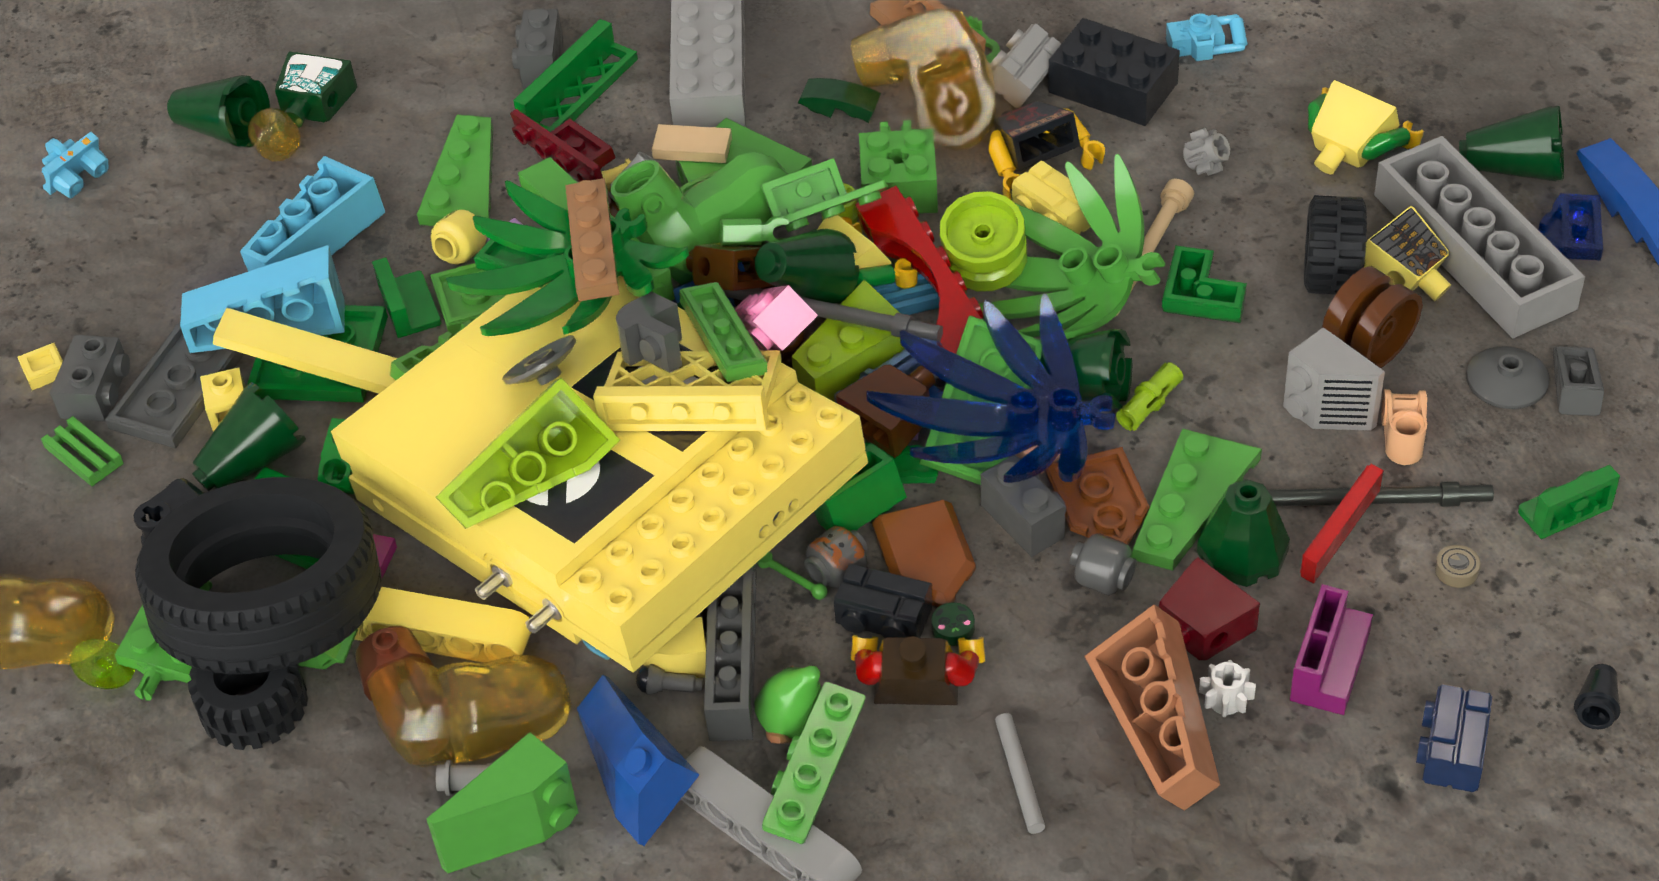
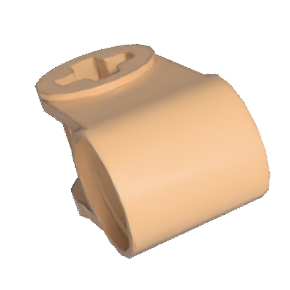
[1381,389,1427,465]

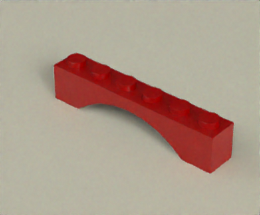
[855,186,984,371]

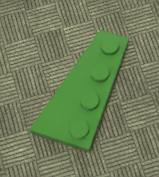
[1132,429,1262,571]

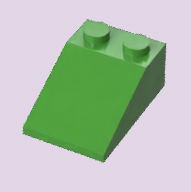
[426,732,579,873]

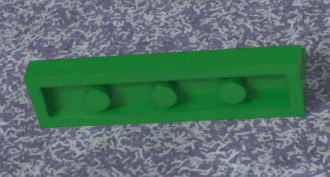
[513,19,638,132]

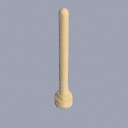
[1115,179,1194,317]

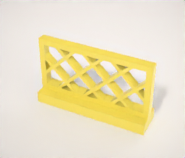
[593,350,781,431]

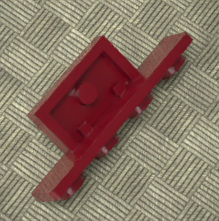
[510,109,616,192]

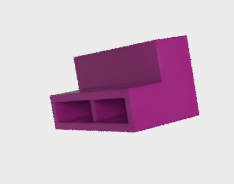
[1290,584,1373,715]

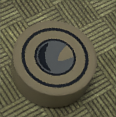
[1435,545,1481,588]

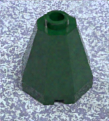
[1197,479,1290,587]

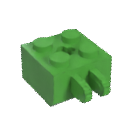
[859,120,938,214]

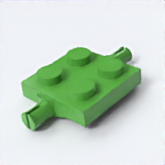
[115,580,212,701]

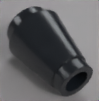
[1574,664,1620,730]

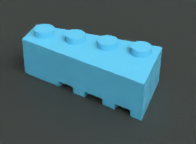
[240,156,385,271]
[180,245,345,353]

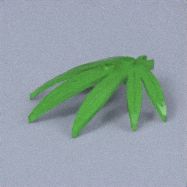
[979,154,1165,339]

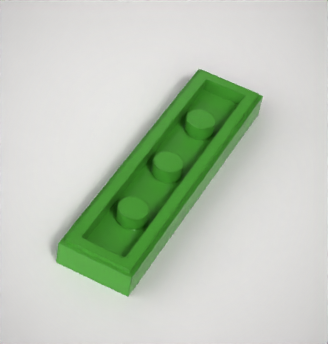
[679,282,767,382]

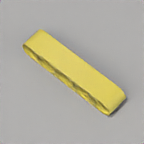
[354,587,532,667]

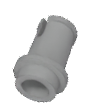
[436,760,492,796]

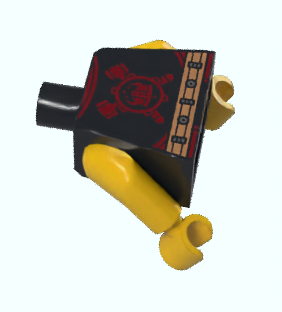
[989,101,1105,200]

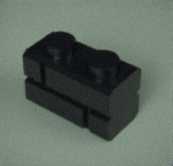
[834,563,933,638]

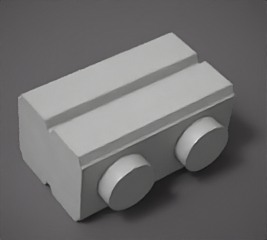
[986,23,1061,108]

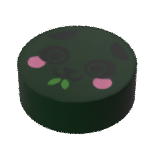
[932,602,975,646]

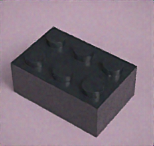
[1049,18,1180,126]

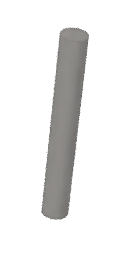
[995,713,1046,834]

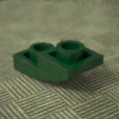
[798,78,881,123]

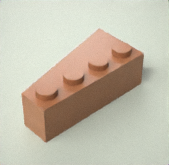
[1085,604,1220,811]

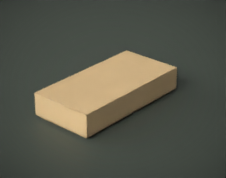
[652,124,732,163]

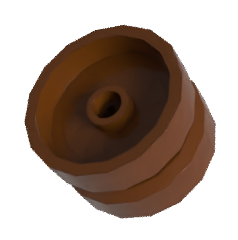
[1322,266,1423,368]

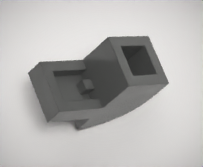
[616,292,682,373]

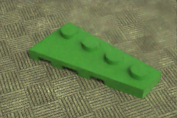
[417,115,493,226]

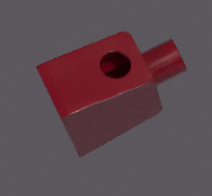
[1159,557,1260,661]

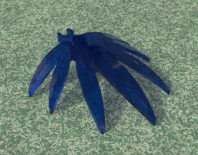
[866,294,1115,483]

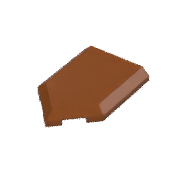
[1044,447,1150,545]
[872,500,976,607]

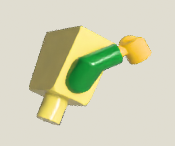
[1308,80,1424,175]
[810,215,918,291]

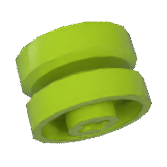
[940,191,1027,291]

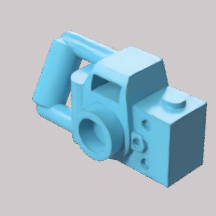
[1166,14,1248,61]

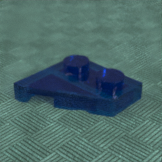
[1538,193,1603,261]

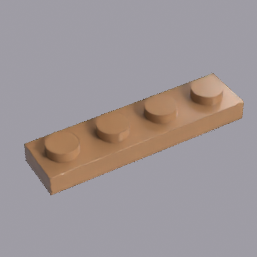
[565,178,619,302]

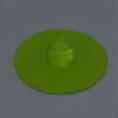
[70,639,135,689]

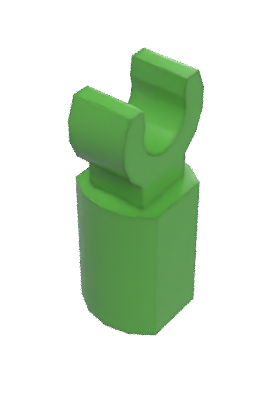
[720,216,789,246]

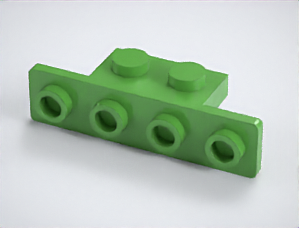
[761,158,887,242]
[762,682,865,844]

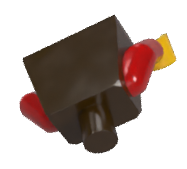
[850,635,985,705]

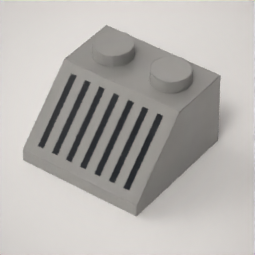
[1283,327,1385,431]

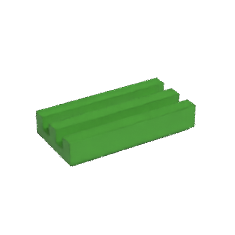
[41,416,124,487]

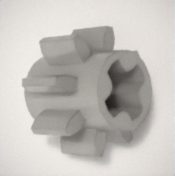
[1183,128,1230,176]

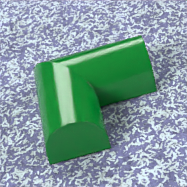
[1162,245,1247,323]

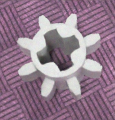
[1199,660,1256,717]

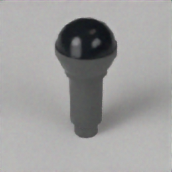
[636,664,703,695]

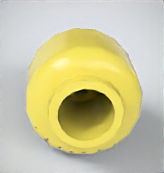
[430,209,487,265]

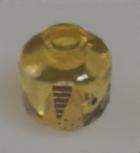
[248,108,301,161]

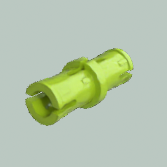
[1116,362,1183,431]

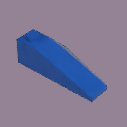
[577,675,699,846]

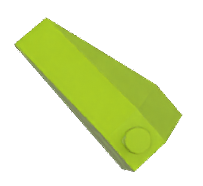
[435,378,620,529]

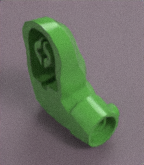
[610,152,788,285]

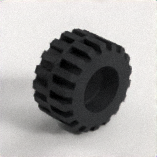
[1304,195,1367,295]
[188,664,308,750]

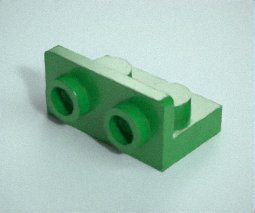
[1518,465,1620,539]

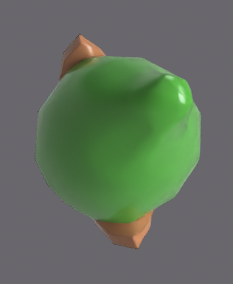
[754,665,822,744]

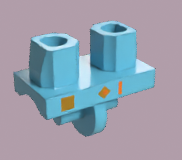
[42,132,109,199]

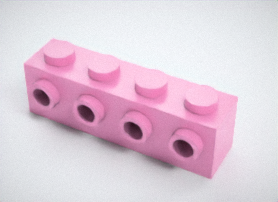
[735,285,818,351]

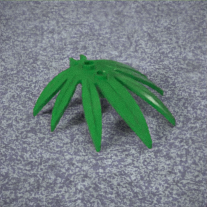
[446,180,689,336]

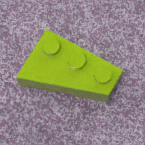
[792,280,912,402]

